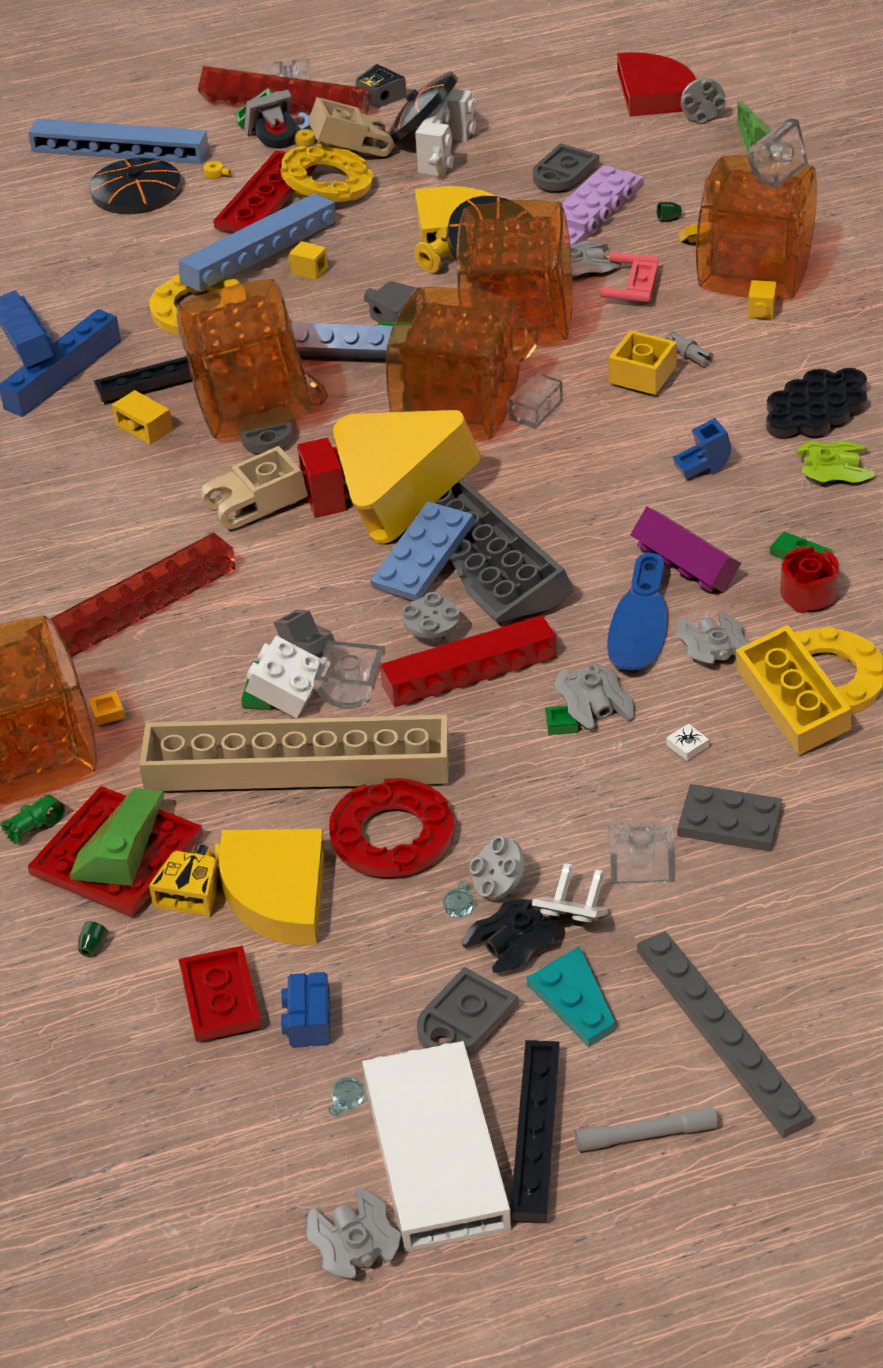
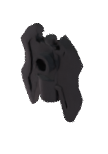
[462,899,559,973]

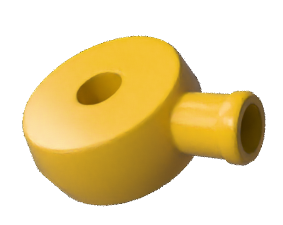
[295,129,317,147]
[203,161,231,179]

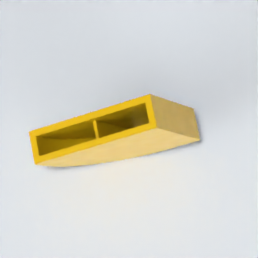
[415,186,495,244]
[215,829,325,945]

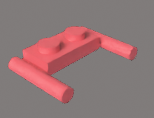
[600,252,659,302]

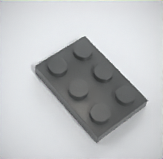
[677,784,782,852]

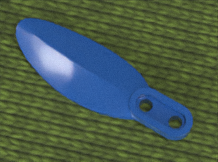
[607,553,667,670]

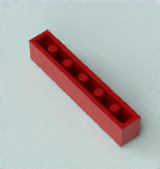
[380,615,557,707]

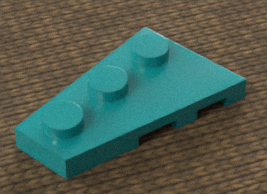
[527,946,615,1048]

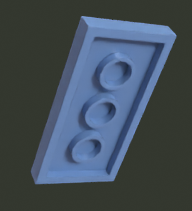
[370,501,476,601]

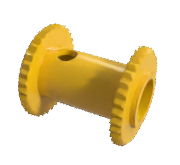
[414,227,455,273]

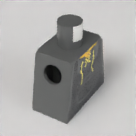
[352,64,407,108]

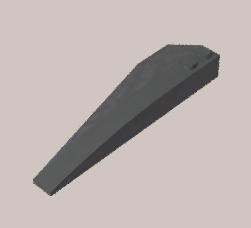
[435,478,574,623]

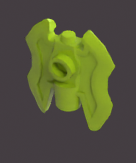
[796,440,875,483]

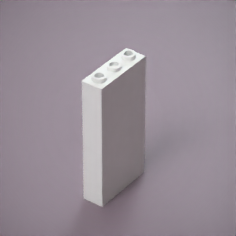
[362,1041,511,1252]

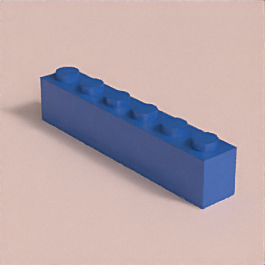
[0,290,55,368]
[0,309,121,417]

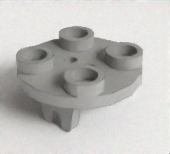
[681,78,726,124]
[402,592,460,646]
[469,835,527,900]

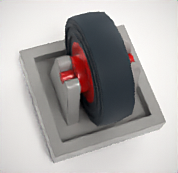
[244,90,296,147]

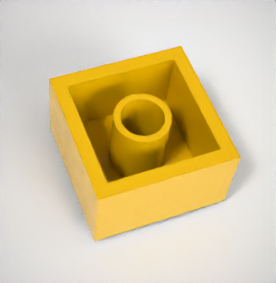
[608,330,677,395]

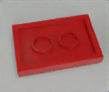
[178,945,262,1042]

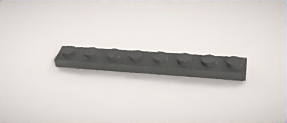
[637,931,813,1138]

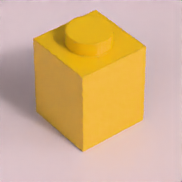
[289,241,328,280]
[748,280,776,319]

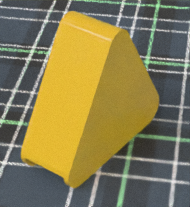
[333,410,481,543]

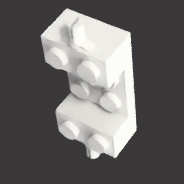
[415,89,477,177]

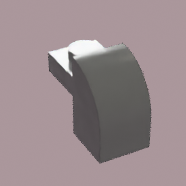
[273,609,336,657]

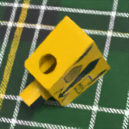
[149,844,219,917]

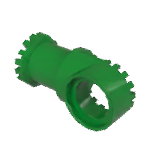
[0,794,65,844]

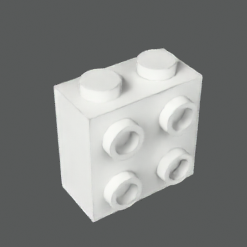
[245,635,328,718]

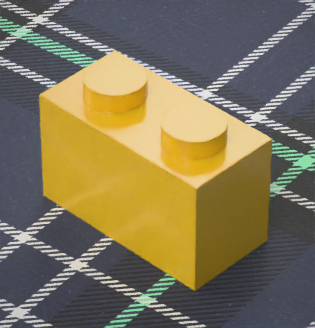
[112,390,173,445]

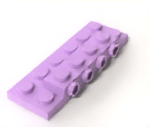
[538,165,643,247]

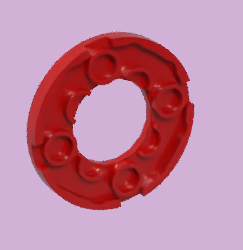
[329,778,454,879]

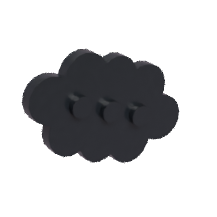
[766,368,867,437]

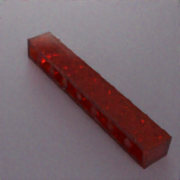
[197,66,372,115]
[26,532,236,669]

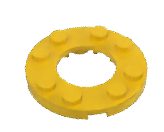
[281,144,373,202]
[149,274,247,336]
[794,626,883,715]

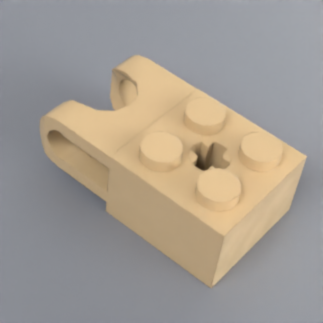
[308,97,394,156]
[200,446,308,529]

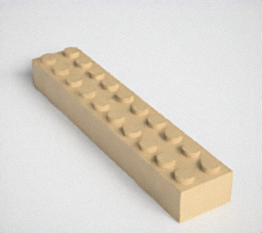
[139,715,449,791]

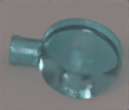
[443,881,473,917]
[329,1077,364,1116]

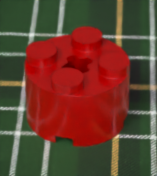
[780,547,839,613]

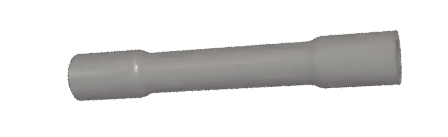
[575,1107,718,1152]

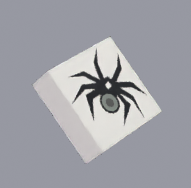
[666,724,709,761]

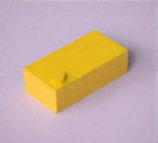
[736,624,851,756]

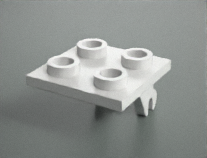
[532,864,609,922]

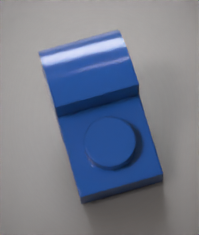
[672,418,731,480]

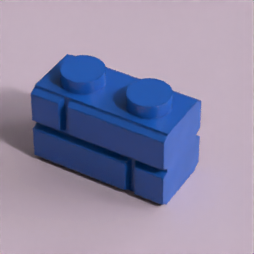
[281,972,330,1048]

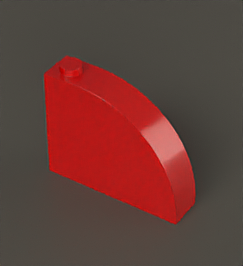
[617,52,699,117]

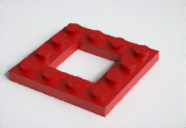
[28,785,203,917]

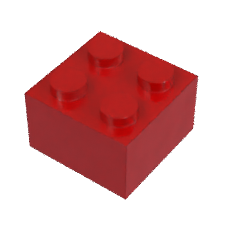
[297,437,349,518]

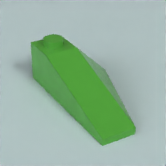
[737,101,785,168]
[70,788,164,886]

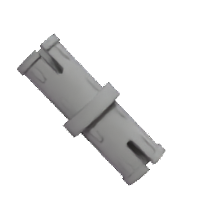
[665,331,714,368]

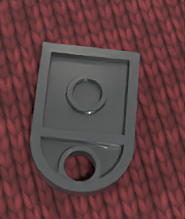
[533,143,599,191]
[232,394,293,453]
[417,967,518,1056]

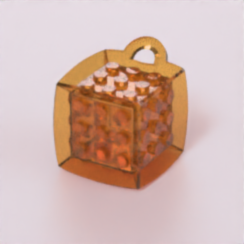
[696,155,817,299]
[456,200,573,347]
[177,279,328,439]
[386,287,539,440]
[0,615,97,804]

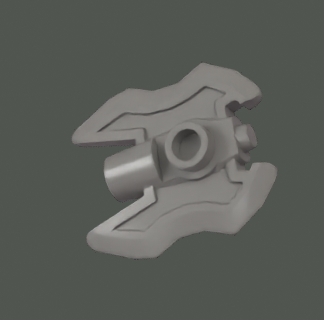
[547,241,620,276]
[676,612,751,664]
[555,663,634,730]
[306,1188,401,1278]

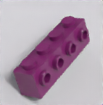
[630,506,741,592]

